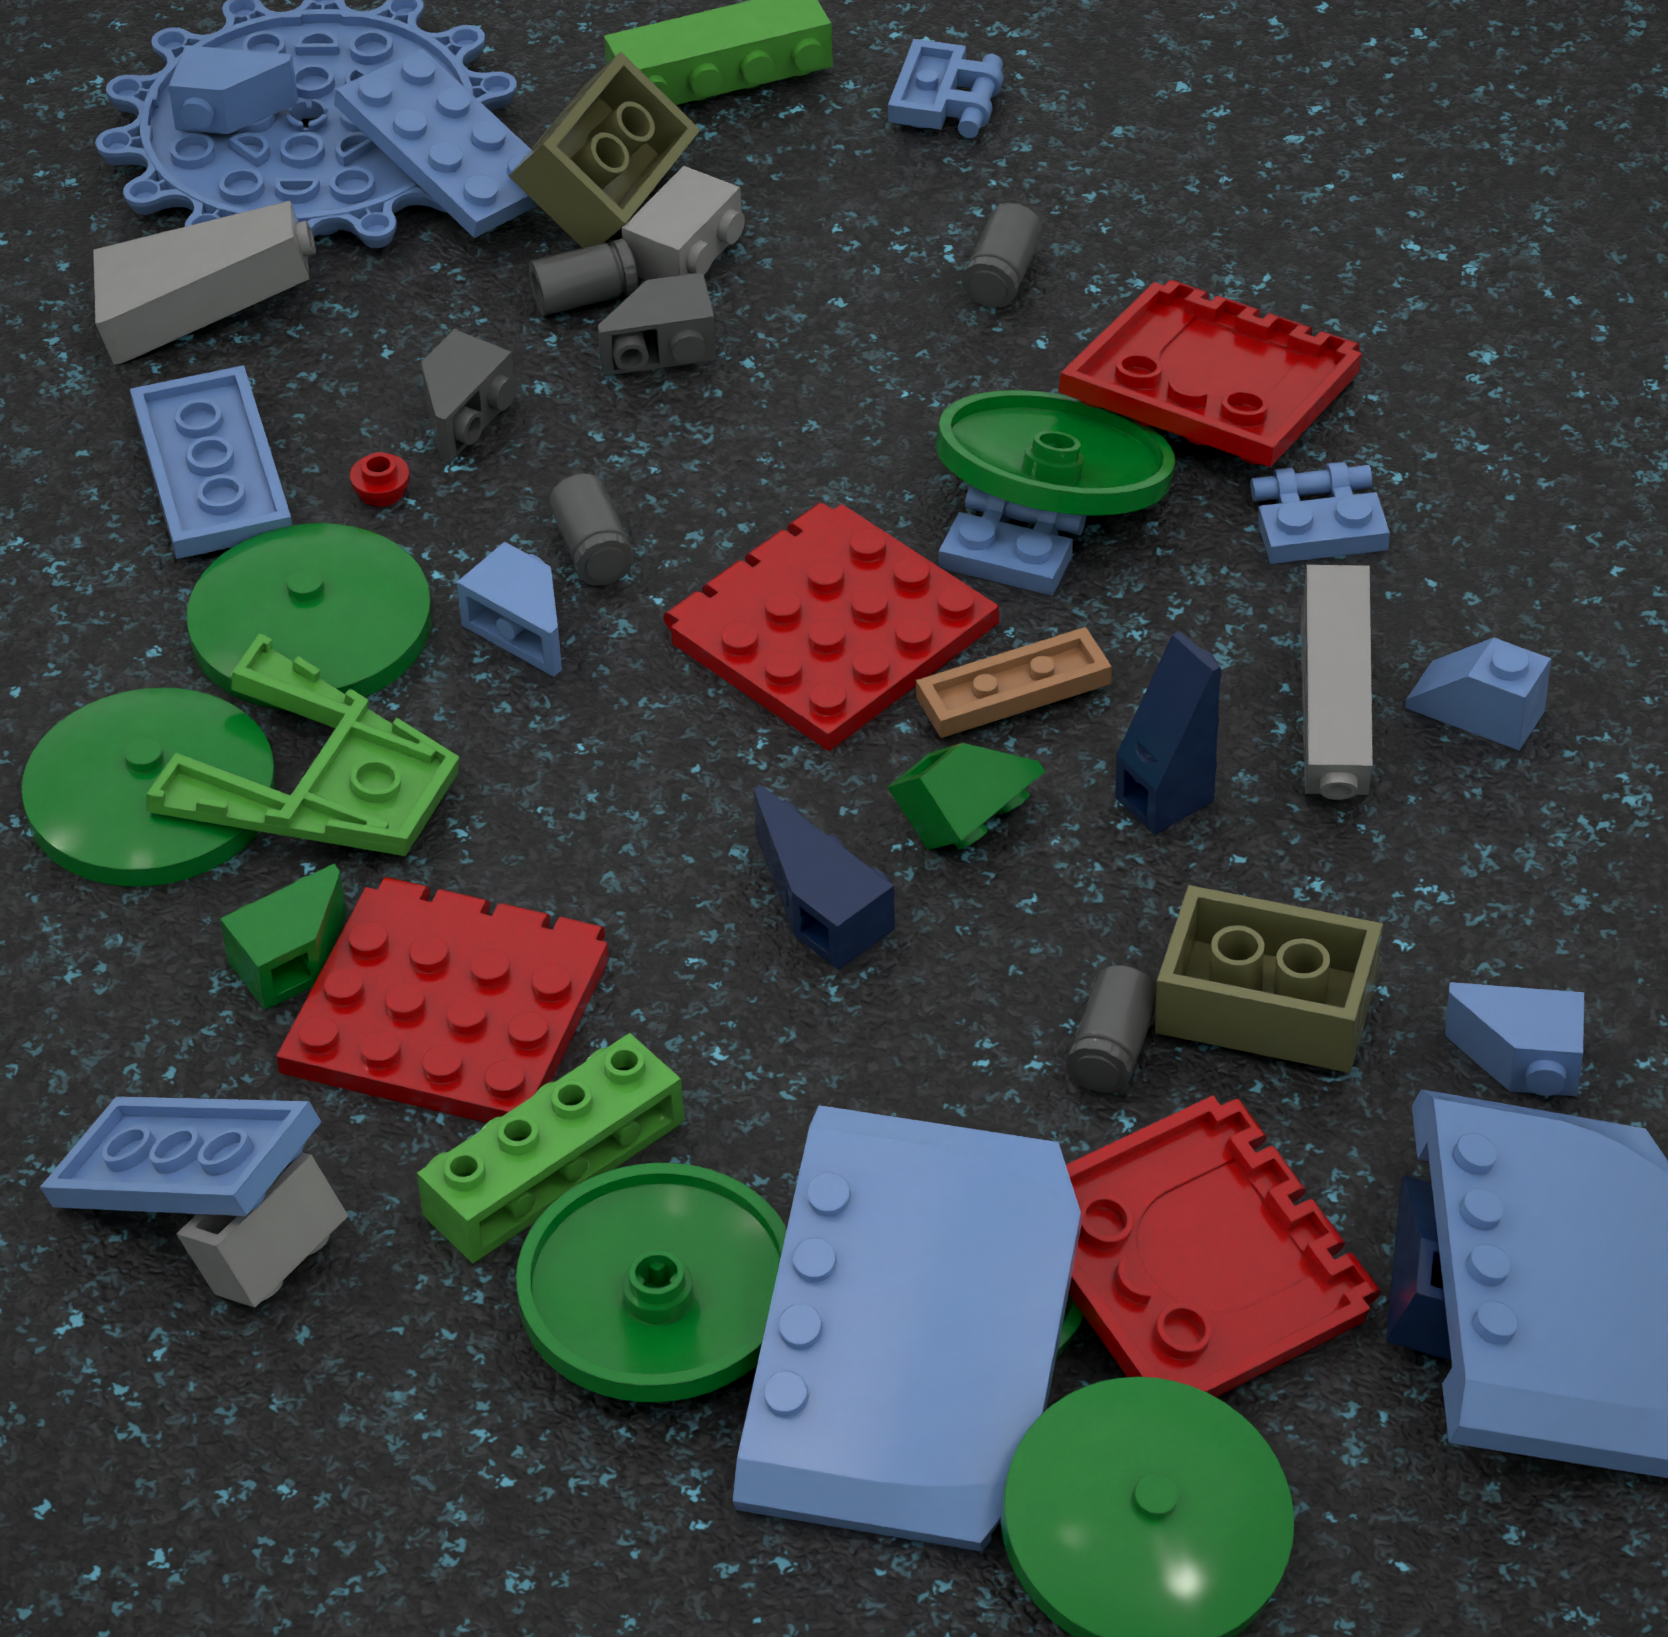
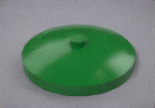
[935,390,1175,515]
[187,523,432,710]
[22,687,276,887]
[516,1163,787,1402]
[1001,1377,1294,1637]

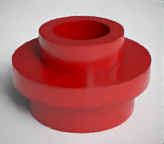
[350,452,410,507]

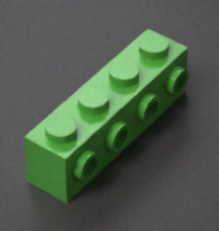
[604,0,833,105]
[417,1033,684,1264]

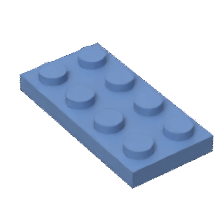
[334,48,539,238]
[130,365,292,559]
[40,1096,322,1216]

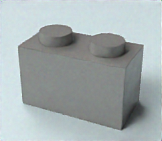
[622,166,745,280]
[177,1152,348,1308]

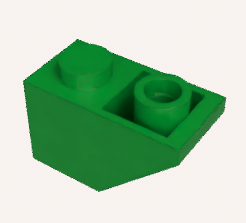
[887,743,1045,850]
[220,864,347,1010]

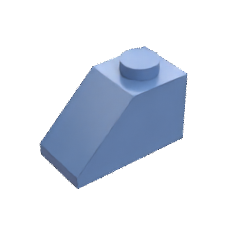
[169,45,298,134]
[457,541,562,677]
[1405,637,1551,750]
[1445,982,1584,1097]

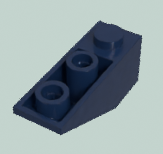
[1115,631,1221,834]
[754,785,895,970]
[1386,1175,1452,1361]

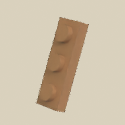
[916,627,1112,738]

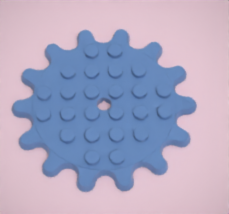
[95,0,517,248]

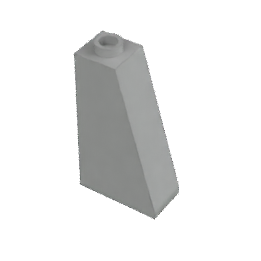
[93,201,316,365]
[1300,565,1373,800]

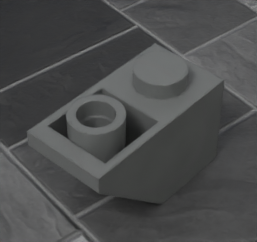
[598,272,717,376]
[421,329,517,463]

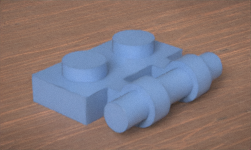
[888,39,1004,138]
[1250,462,1390,564]
[939,486,1086,596]

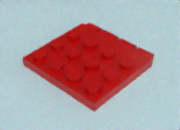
[1058,279,1362,468]
[663,503,999,751]
[276,877,609,1123]
[1066,1095,1382,1397]

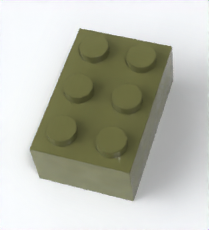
[509,52,700,248]
[1155,885,1383,1073]

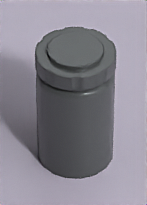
[961,203,1044,308]
[529,239,638,316]
[549,473,634,586]
[1066,965,1157,1093]

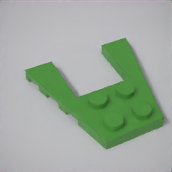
[146,633,460,856]

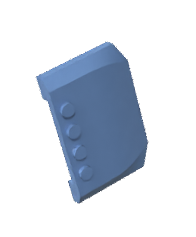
[1412,1089,1668,1478]
[733,1105,1082,1552]

